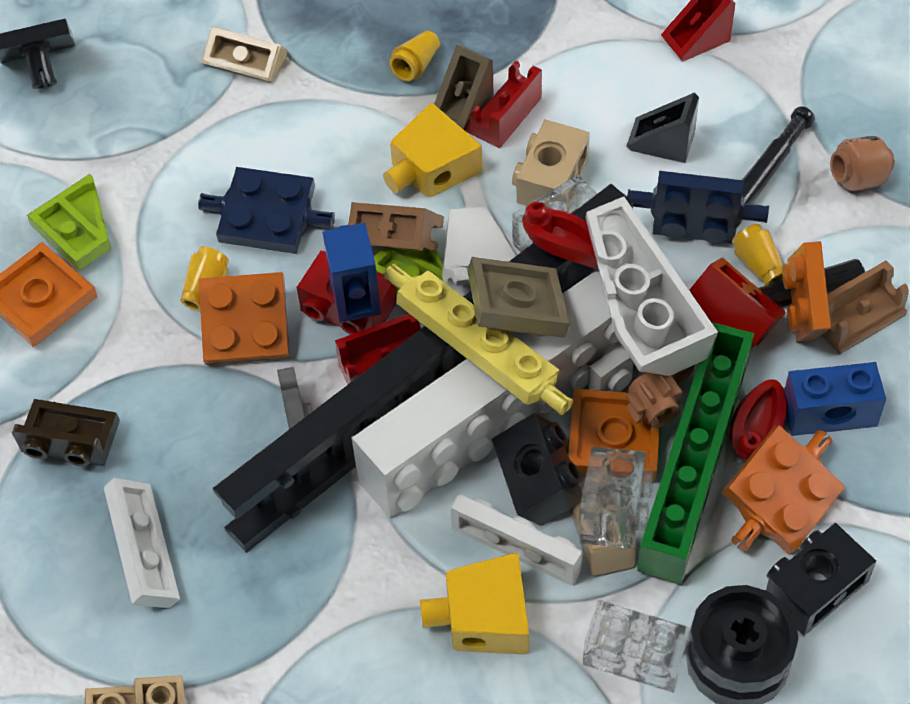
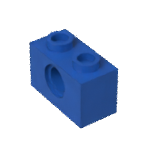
[322,223,381,323]
[784,362,886,436]

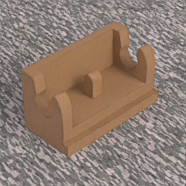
[348,202,444,251]
[822,260,909,354]

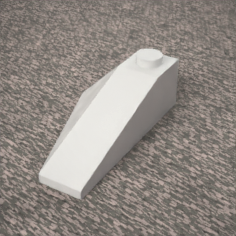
[585,197,718,376]

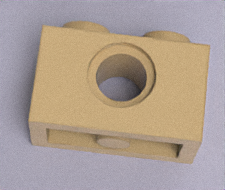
[512,119,590,211]

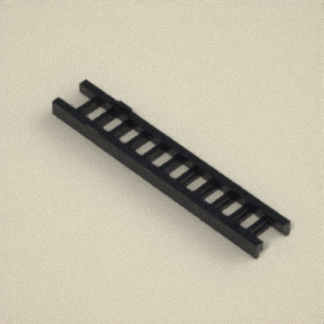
[213,184,633,553]

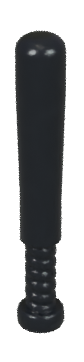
[742,106,815,204]

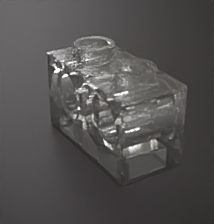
[579,447,654,549]
[583,600,691,693]

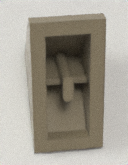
[434,45,494,132]

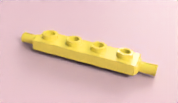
[384,264,573,415]

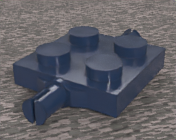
[198,167,335,254]
[627,171,769,244]

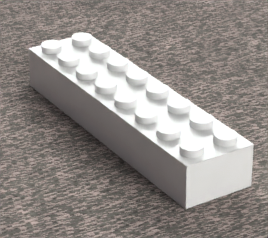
[352,270,621,519]

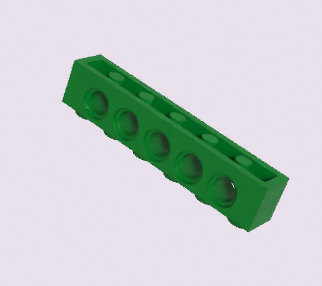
[637,322,754,584]

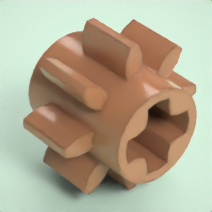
[626,373,683,428]

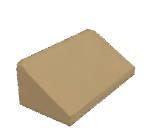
[201,26,288,82]

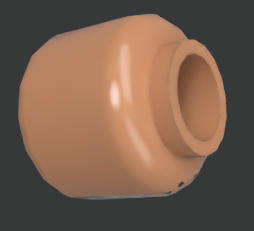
[830,136,895,191]

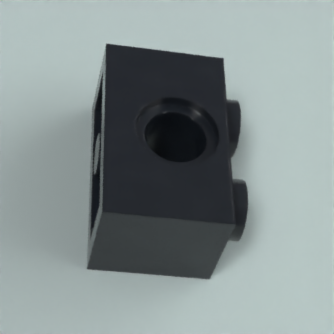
[492,413,585,526]
[766,522,877,636]

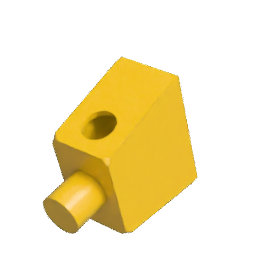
[383,103,482,197]
[420,553,529,654]

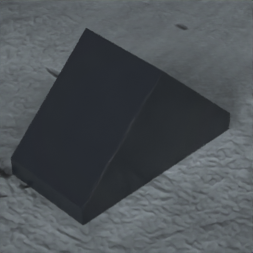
[626,92,699,163]

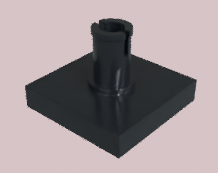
[0,18,75,89]

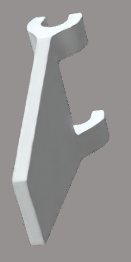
[442,206,516,296]

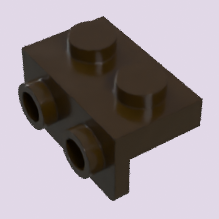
[12,399,120,467]

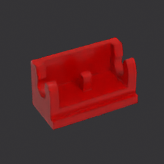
[467,60,542,149]
[689,257,786,351]
[335,313,421,385]

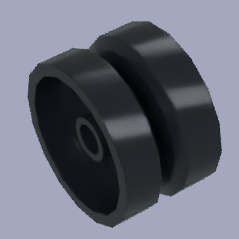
[686,585,799,704]

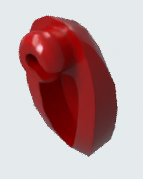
[522,201,599,270]
[729,379,786,460]

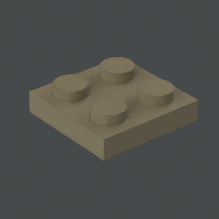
[467,257,570,338]

